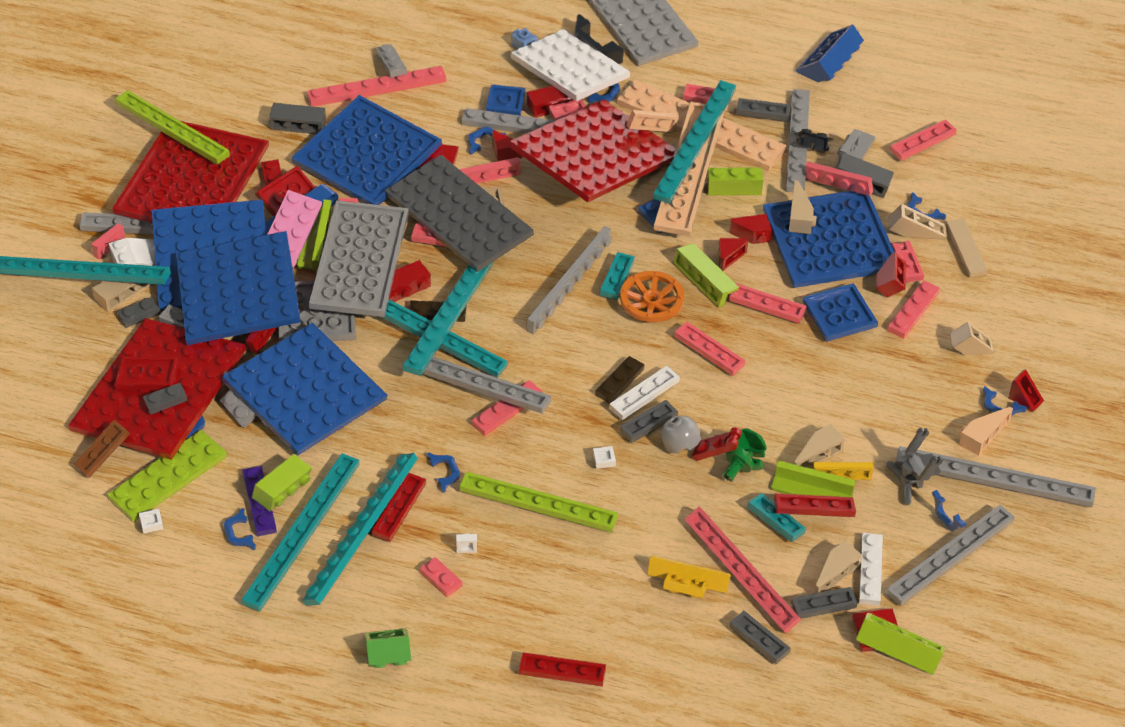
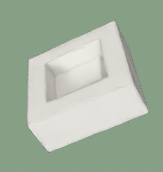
[593,446,616,469]
[139,509,163,534]
[456,533,477,553]

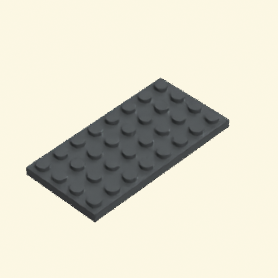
[385,155,534,272]

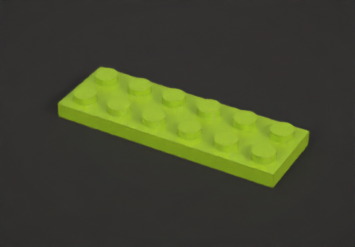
[107,429,227,522]

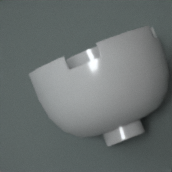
[661,415,701,454]

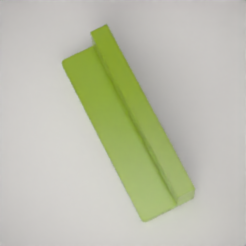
[298,200,331,271]
[673,243,739,308]
[771,460,856,497]
[856,612,945,675]

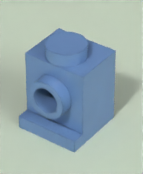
[512,28,538,50]

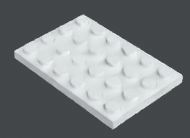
[511,30,630,101]

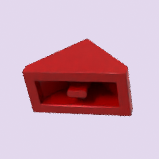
[492,130,523,162]
[718,238,748,271]
[1008,369,1044,412]

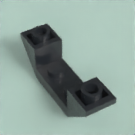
[575,14,624,64]

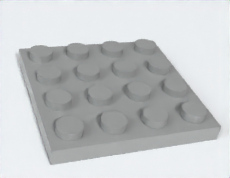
[279,281,356,342]

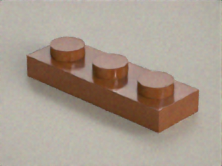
[74,420,130,478]

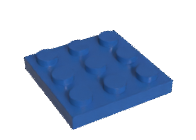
[803,283,878,342]

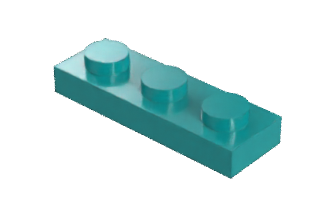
[600,252,635,300]
[747,493,806,543]

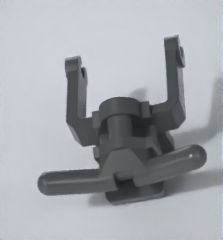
[886,428,943,505]

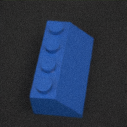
[796,24,864,83]

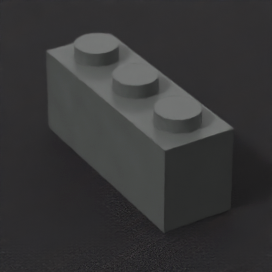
[269,103,326,134]
[837,153,894,198]

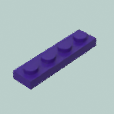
[242,466,277,537]

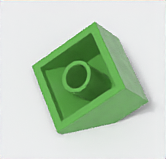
[365,628,411,668]

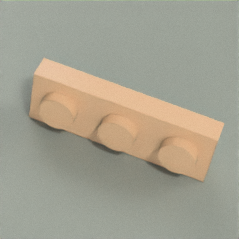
[626,110,679,132]

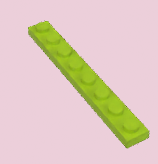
[115,90,230,165]
[460,471,619,533]

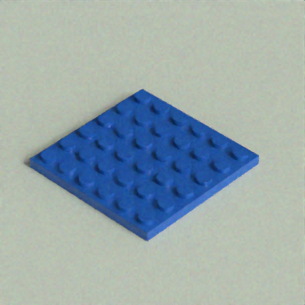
[291,95,442,205]
[763,191,894,288]
[152,200,266,311]
[176,231,301,345]
[222,322,388,456]

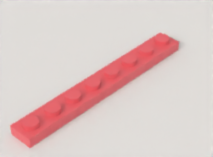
[307,66,446,107]
[685,506,802,633]

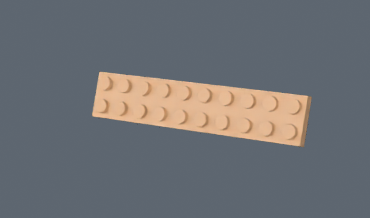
[617,79,786,171]
[654,102,725,236]

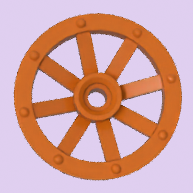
[620,271,684,322]

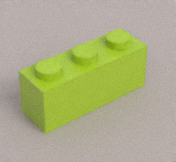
[707,167,763,196]
[252,454,312,511]

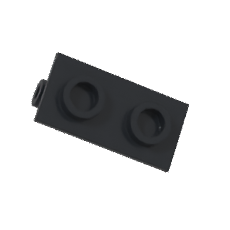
[794,129,833,153]

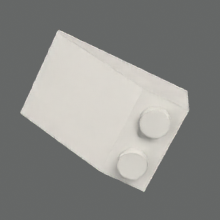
[109,238,156,266]

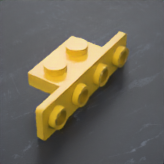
[647,556,731,598]

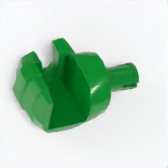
[722,428,767,482]

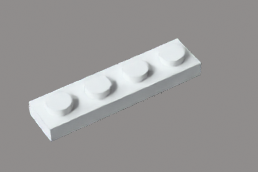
[609,366,680,420]
[859,533,883,606]

